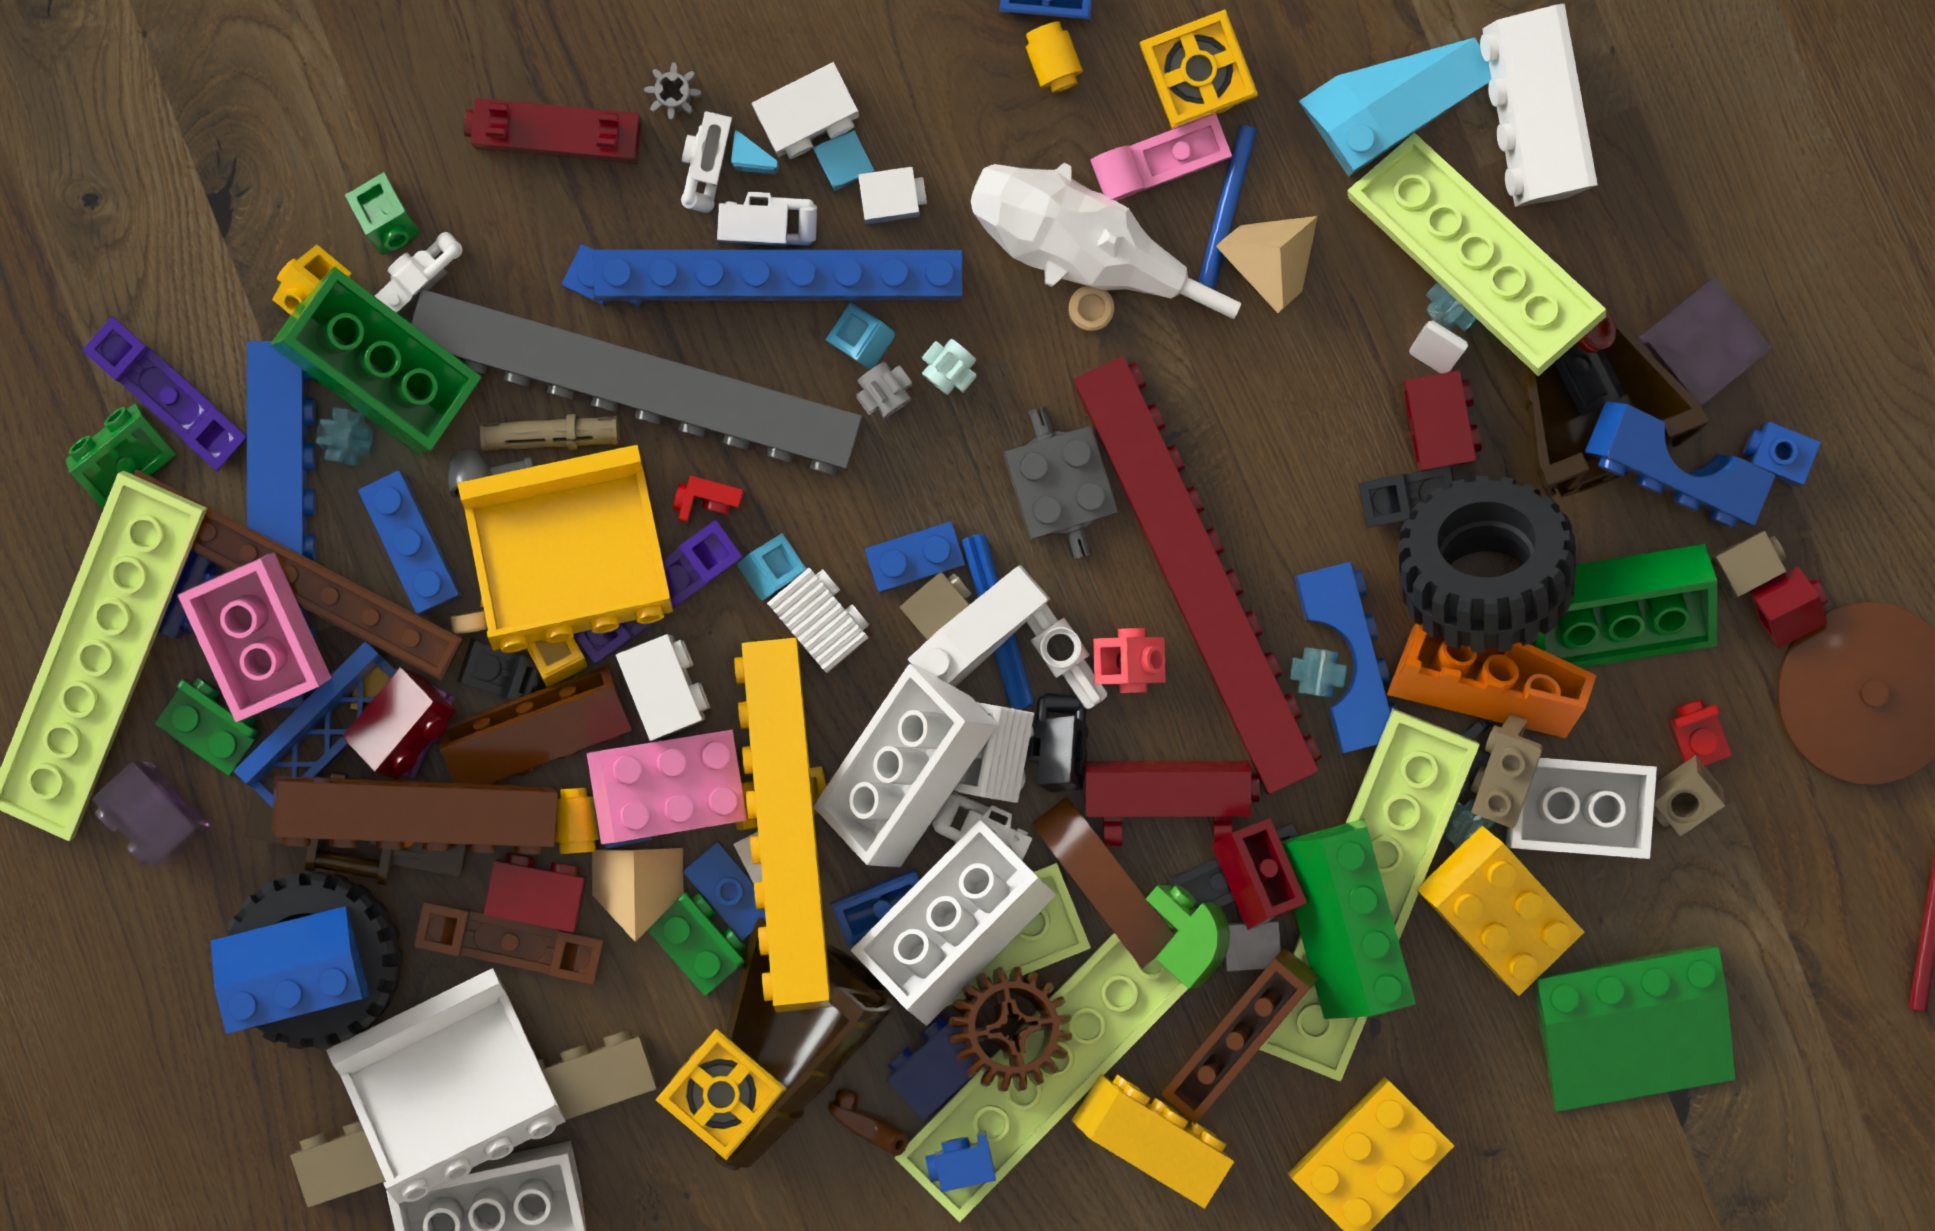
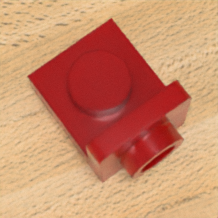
[673,476,745,524]
[1668,699,1732,765]

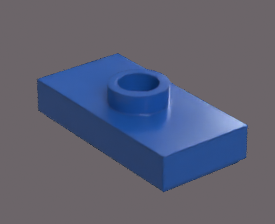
[683,841,766,941]

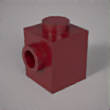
[1750,566,1828,649]

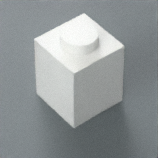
[858,167,927,225]

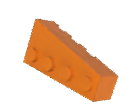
[1387,623,1597,739]

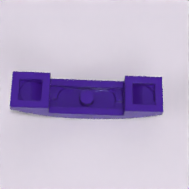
[82,316,247,471]
[573,520,743,664]

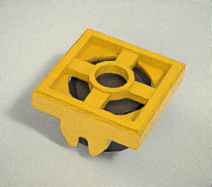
[1139,10,1258,129]
[656,1028,787,1160]

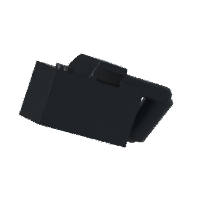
[1028,693,1088,793]

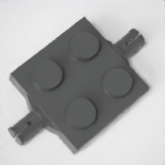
[1003,406,1118,560]

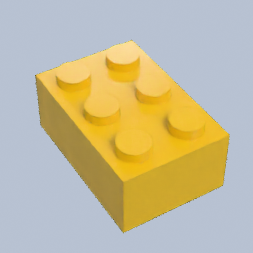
[1416,826,1585,996]
[1072,1074,1234,1209]
[1288,1077,1454,1231]

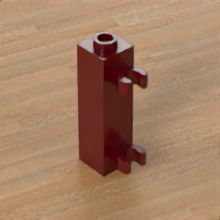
[464,98,642,164]
[1085,761,1260,846]

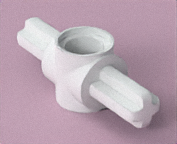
[1026,603,1107,709]

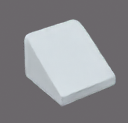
[1409,320,1468,374]

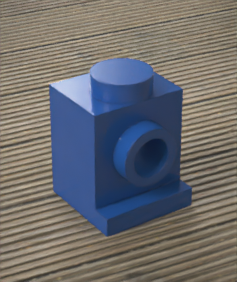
[925,1131,996,1192]

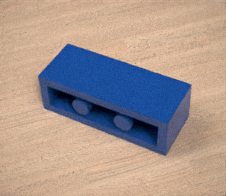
[358,470,464,615]

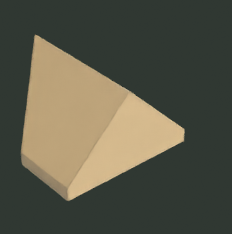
[1216,216,1318,313]
[592,848,684,942]

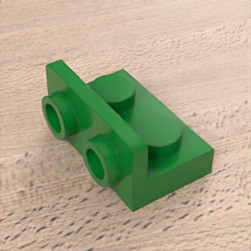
[65,403,176,510]
[155,677,263,776]
[647,891,747,996]

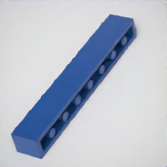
[593,250,962,301]
[247,341,317,708]

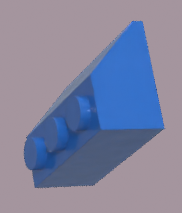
[211,906,370,1034]

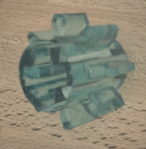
[1426,282,1477,331]
[316,407,373,465]
[1289,647,1347,698]
[1443,798,1496,849]

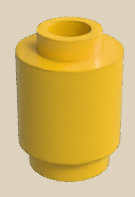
[1025,21,1083,93]
[555,788,600,854]

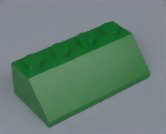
[270,267,482,454]
[1531,544,1717,668]
[1281,819,1416,1019]

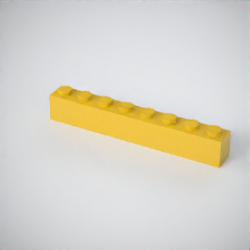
[734,638,832,1013]

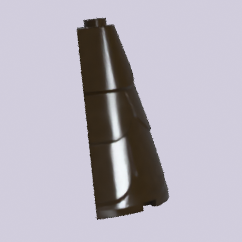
[1520,253,1709,497]
[702,917,894,1170]

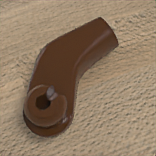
[828,1088,908,1156]

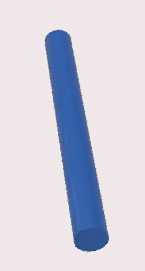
[1193,125,1257,303]

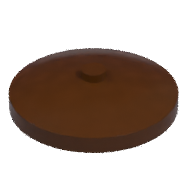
[1776,602,1935,785]

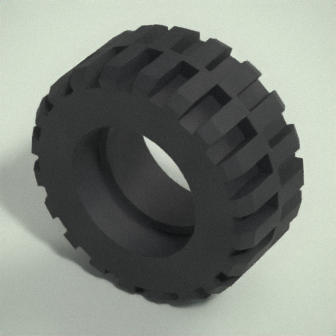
[1398,476,1576,653]
[226,872,403,1049]

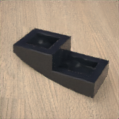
[1358,466,1455,528]
[457,638,559,700]

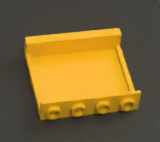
[457,445,673,653]

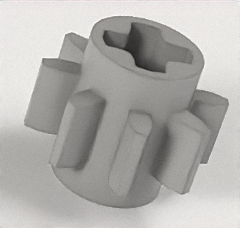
[644,62,702,122]
[857,362,913,419]

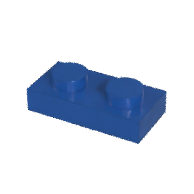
[865,521,965,593]

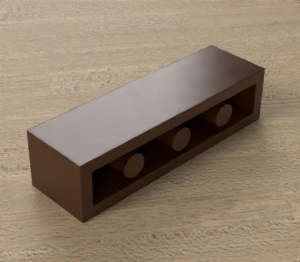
[438,665,632,784]
[1161,947,1320,1124]

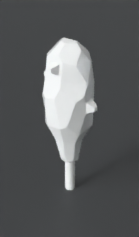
[971,163,1241,319]

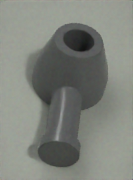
[448,449,533,498]

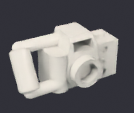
[681,111,732,213]
[717,192,817,246]
[375,232,462,316]
[932,792,1032,860]

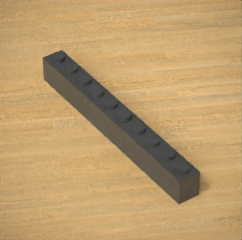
[411,289,863,476]

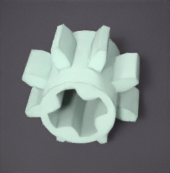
[922,339,977,395]

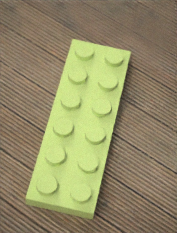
[1347,133,1606,376]

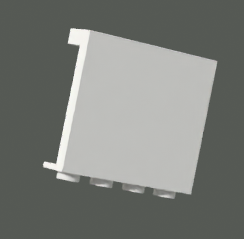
[326,968,566,1204]

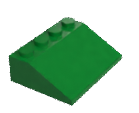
[1532,944,1736,1112]

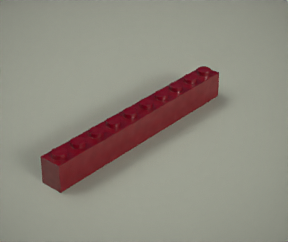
[1073,356,1322,794]

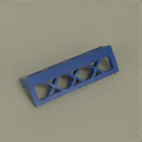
[234,641,396,808]

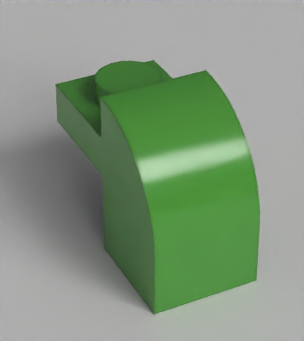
[1146,884,1230,989]

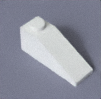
[908,565,1050,687]

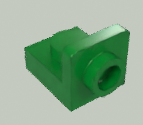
[345,172,420,255]

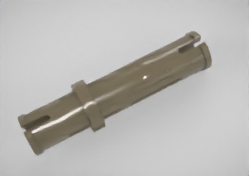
[480,414,620,452]

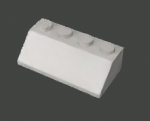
[1480,4,1598,207]
[813,664,998,867]
[851,819,1056,1026]
[386,1141,586,1231]

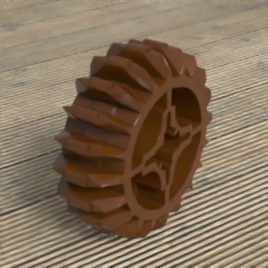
[947,967,1072,1092]

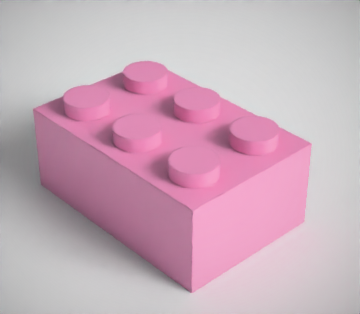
[178,552,331,722]
[587,729,747,844]

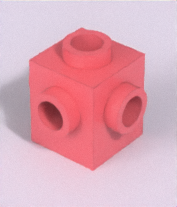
[1093,628,1166,693]

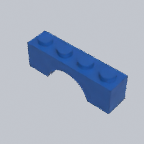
[1585,401,1776,528]
[1294,562,1398,753]

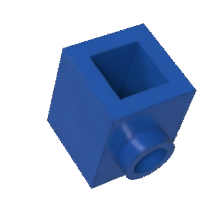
[1743,422,1821,487]

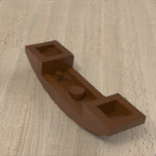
[1031,797,1174,969]
[414,902,604,985]

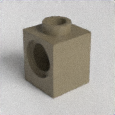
[1710,531,1787,598]
[899,572,972,641]
[1653,755,1725,837]

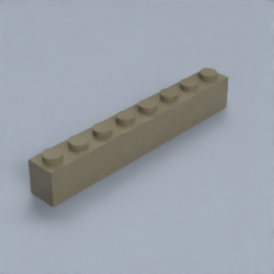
[290,1029,660,1207]

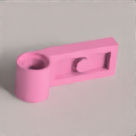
[1090,113,1232,201]

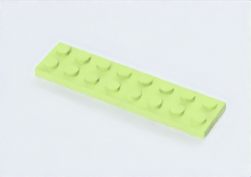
[0,471,207,841]
[1259,708,1480,1082]
[894,906,1188,1222]

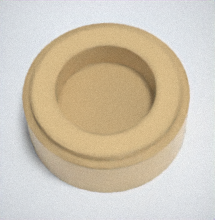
[1068,286,1114,332]
[449,609,488,634]

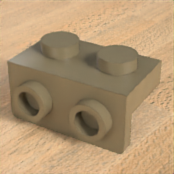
[1471,714,1543,828]

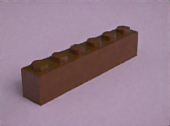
[272,776,557,854]

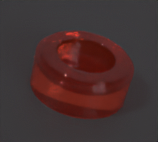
[1576,310,1616,353]

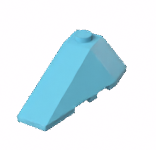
[1298,37,1492,177]

